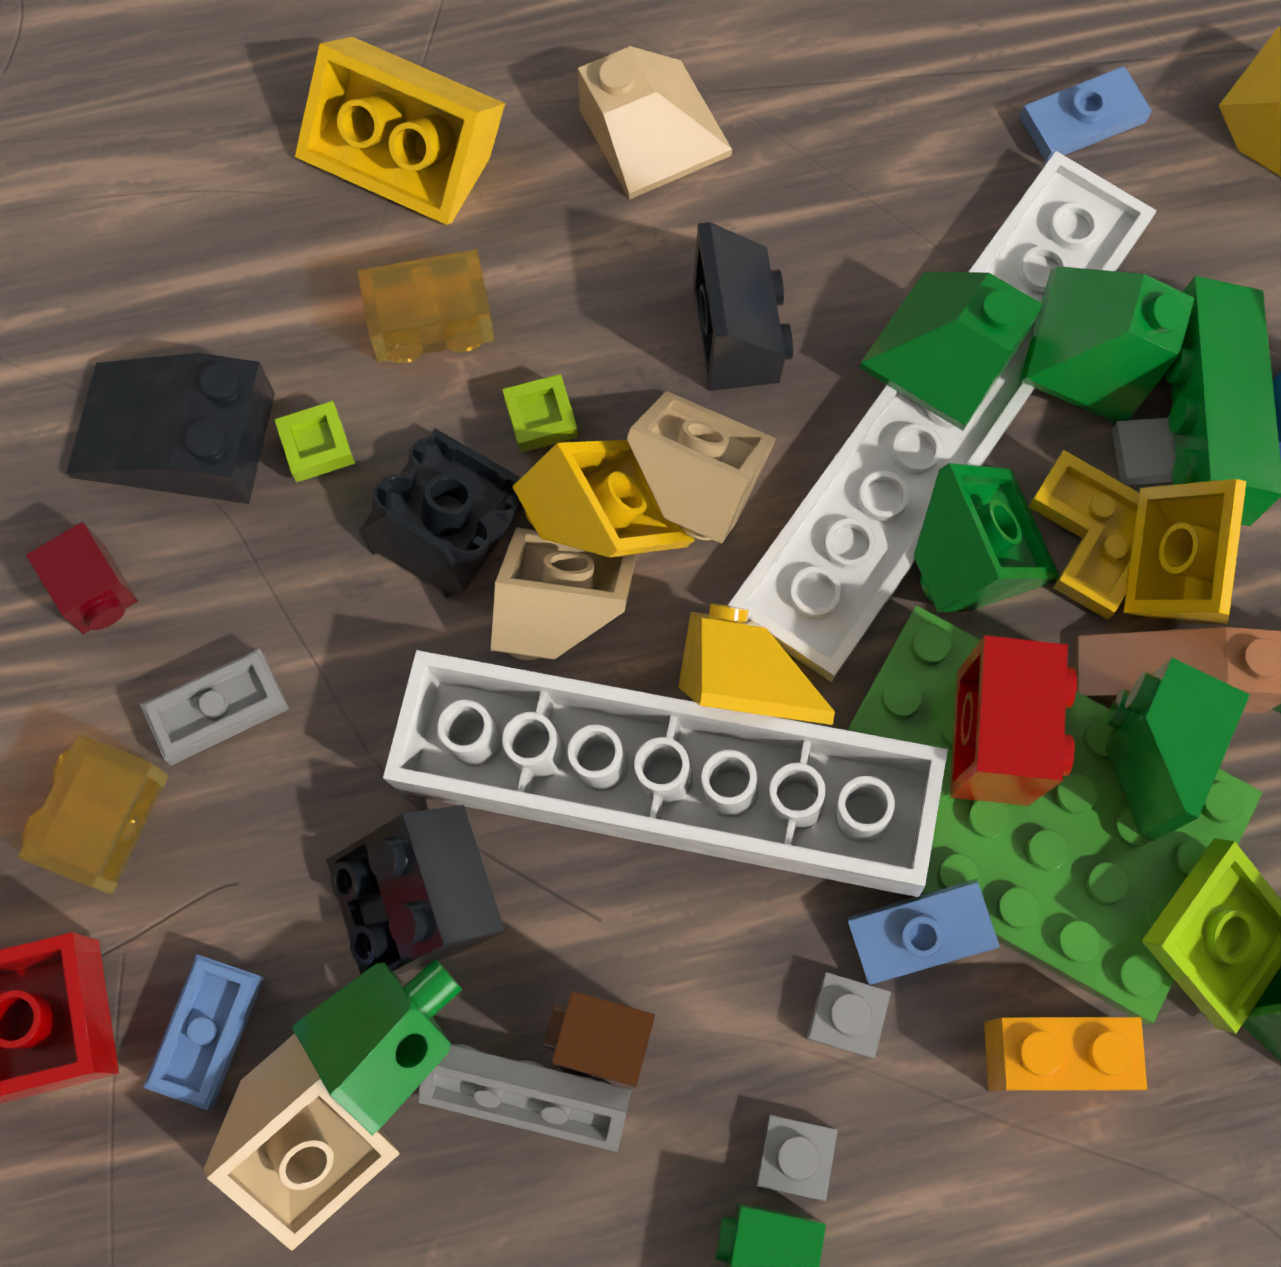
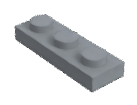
[418,1044,632,1152]

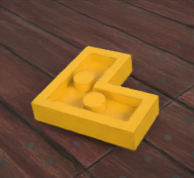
[1028,450,1139,620]

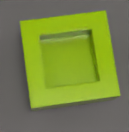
[502,374,578,453]
[274,401,355,483]

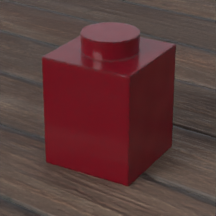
[26,521,138,634]

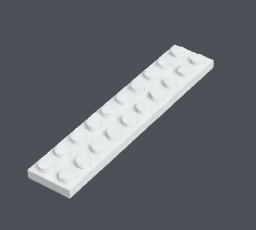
[728,151,1157,682]

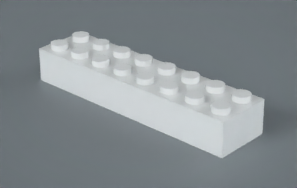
[383,650,948,897]

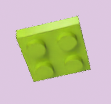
[1142,838,1281,1034]

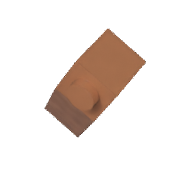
[1075,627,1281,713]

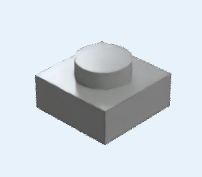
[806,972,891,1059]
[755,1115,838,1201]

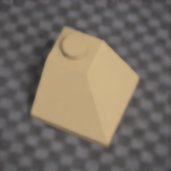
[577,46,732,200]
[627,391,776,544]
[491,527,637,660]
[203,1033,400,1251]

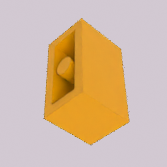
[984,1017,1148,1091]

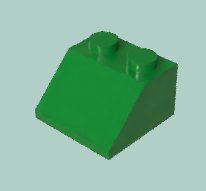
[1105,657,1250,841]

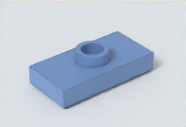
[1020,66,1152,163]
[848,878,1000,985]
[143,954,264,1110]

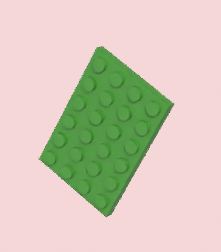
[847,605,1263,1025]

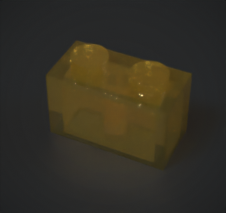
[357,249,495,363]
[17,734,169,895]

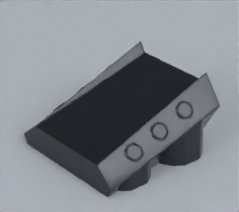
[359,428,523,598]

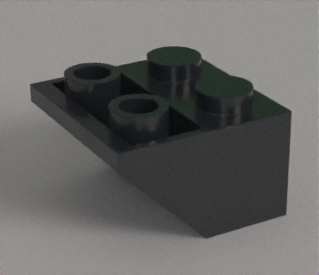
[326,805,505,975]

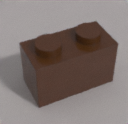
[544,991,655,1088]

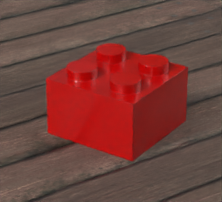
[950,635,1077,806]
[0,932,119,1104]

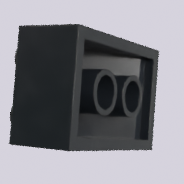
[66,353,275,504]

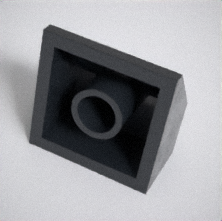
[693,222,793,391]

